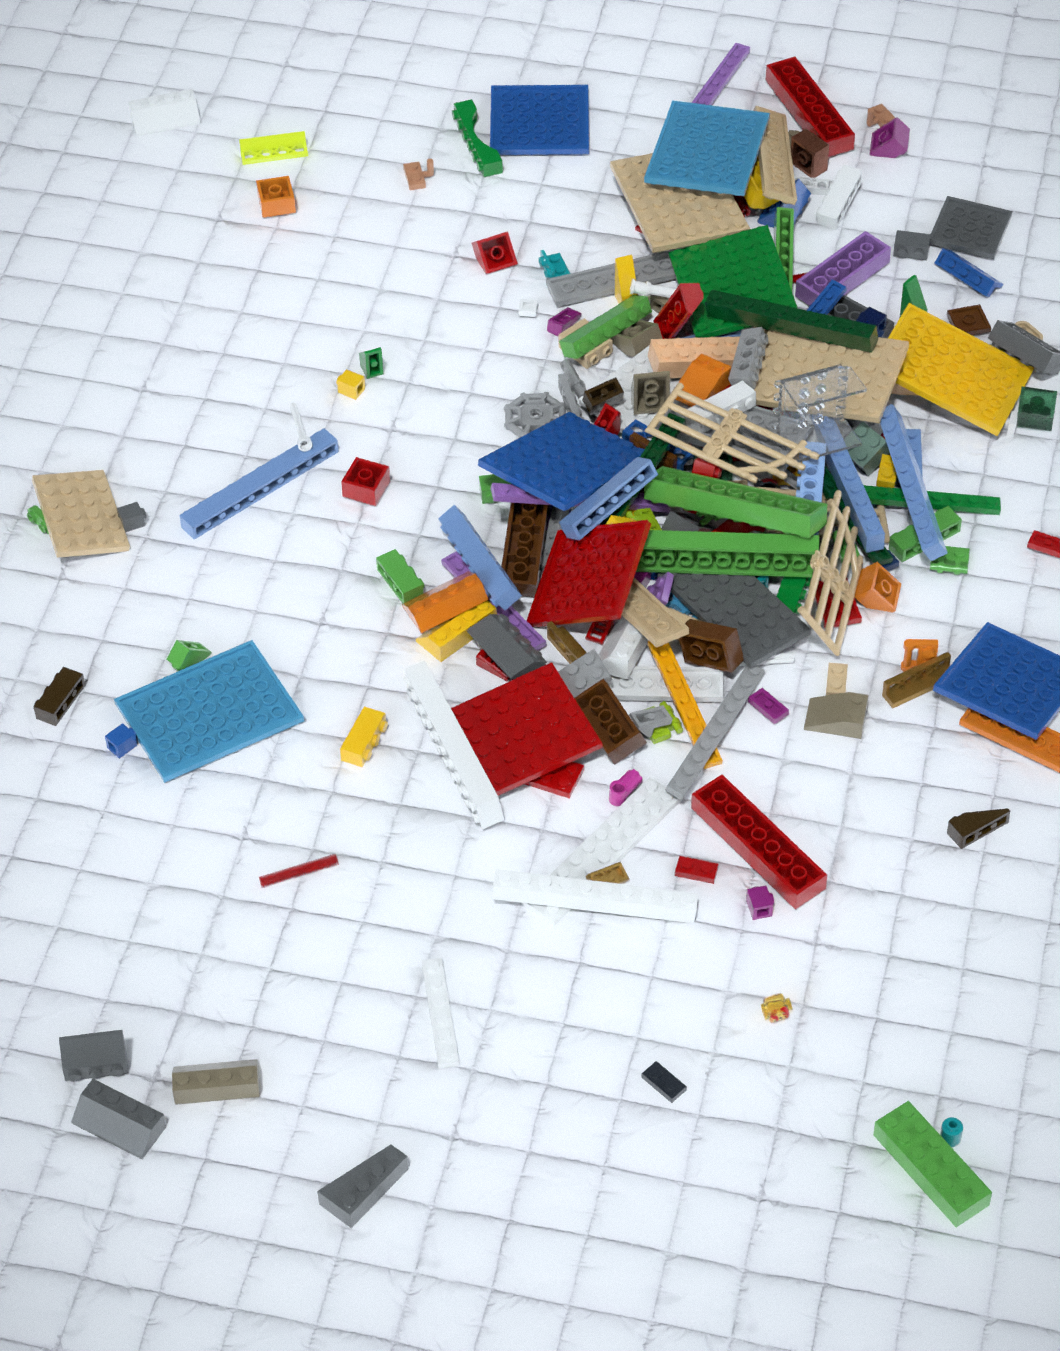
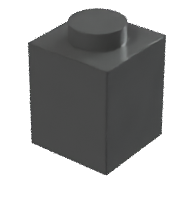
[117,502,147,533]

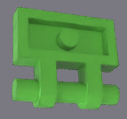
[930,546,970,575]

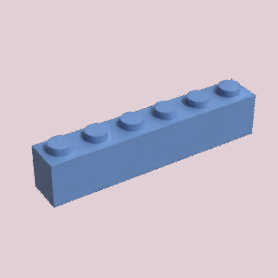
[559,457,658,540]

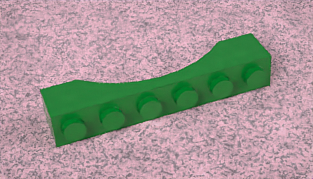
[452,99,503,177]

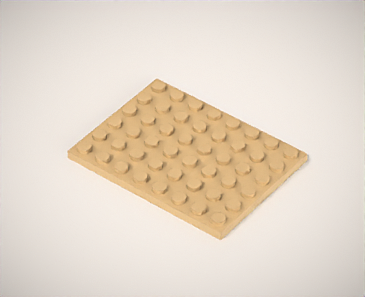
[610,153,750,253]
[753,330,909,423]

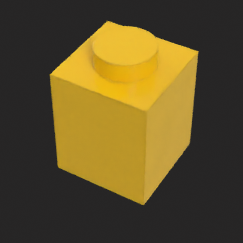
[336,369,365,400]

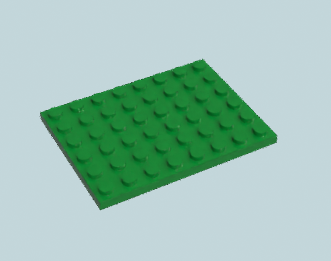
[668,225,798,338]

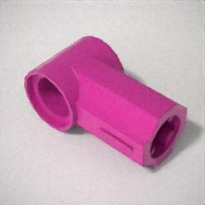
[609,769,643,806]

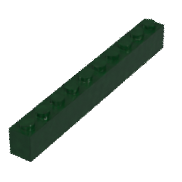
[705,290,878,353]

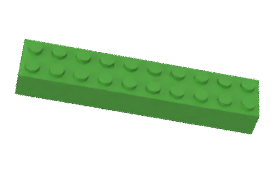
[644,466,827,538]
[636,530,819,577]

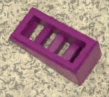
[547,307,582,336]

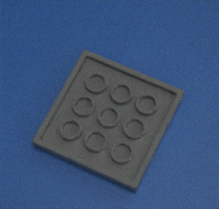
[930,196,1013,260]

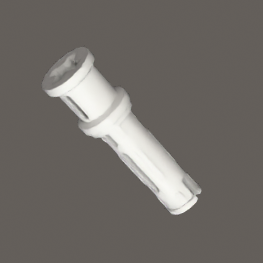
[630,279,676,298]

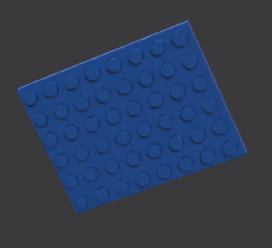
[478,412,645,511]

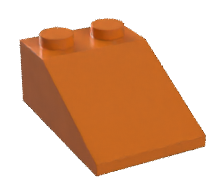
[675,353,731,407]

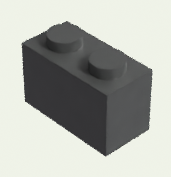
[893,230,931,261]

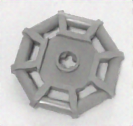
[503,392,567,437]

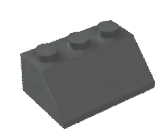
[59,1030,129,1082]

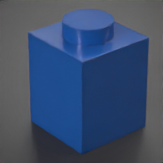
[105,723,137,759]

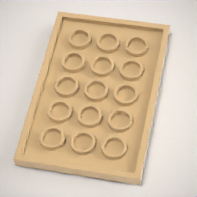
[32,470,130,558]

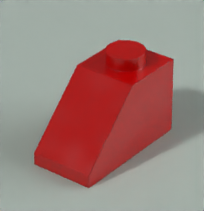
[594,403,621,435]

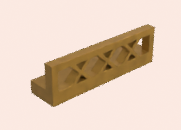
[547,621,587,664]
[882,652,951,709]

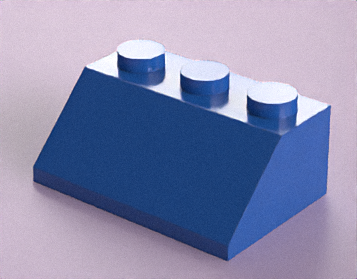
[757,179,811,228]

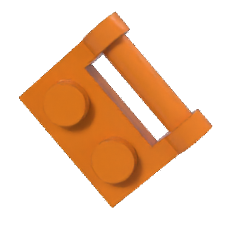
[901,639,938,672]

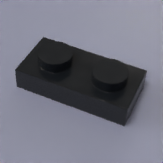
[641,1061,687,1103]

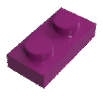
[748,687,789,724]

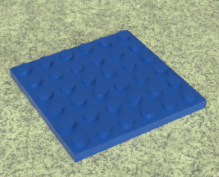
[490,85,589,155]
[933,622,1060,740]

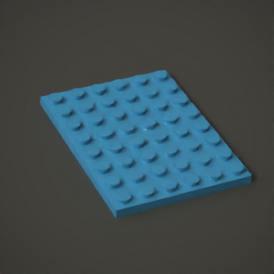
[644,100,770,196]
[114,640,304,783]

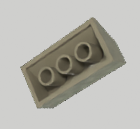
[172,1059,260,1105]

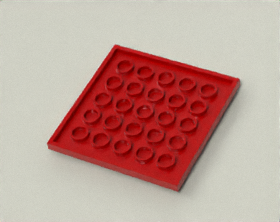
[526,520,651,627]
[451,662,603,796]

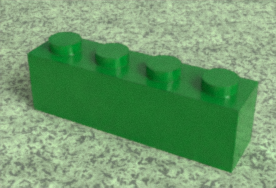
[776,577,812,615]

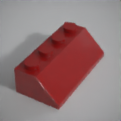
[653,283,703,339]

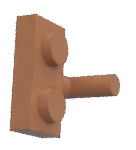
[867,103,895,127]
[403,159,434,190]

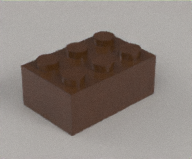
[679,619,744,673]

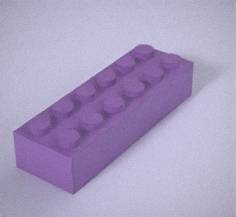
[795,231,891,306]

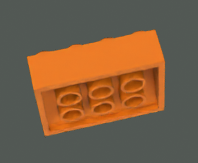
[402,571,489,633]

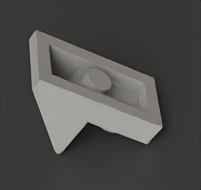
[629,706,672,738]

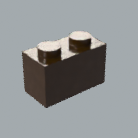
[582,377,624,415]

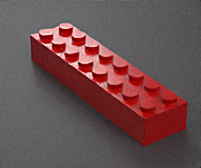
[765,56,855,157]
[691,774,827,910]

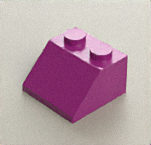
[869,117,910,158]

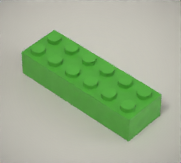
[873,1100,992,1228]

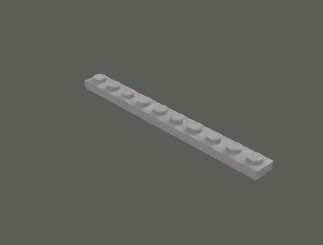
[665,665,765,800]

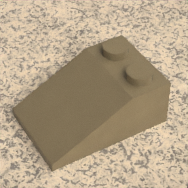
[610,320,663,357]
[631,371,670,415]
[804,692,869,739]

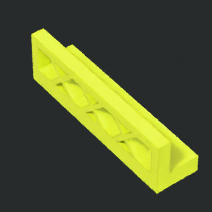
[239,131,308,165]

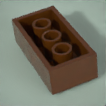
[575,678,647,764]

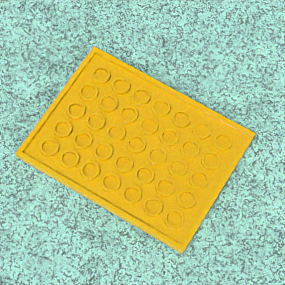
[888,303,1034,436]

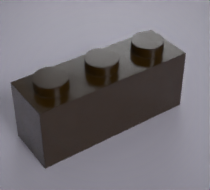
[33,666,85,726]

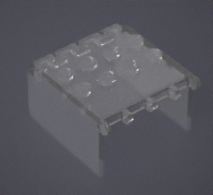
[771,364,867,462]

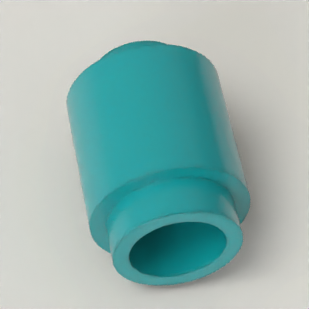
[940,1117,963,1147]

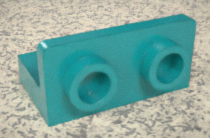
[538,250,571,279]

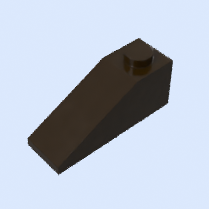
[947,808,1011,849]

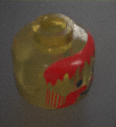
[760,993,793,1023]

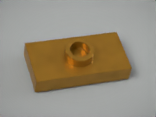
[586,862,630,884]

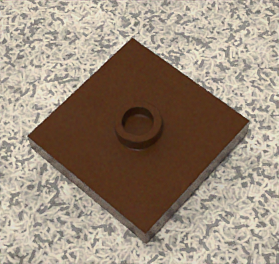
[946,304,991,335]

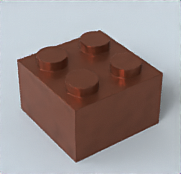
[791,129,829,178]

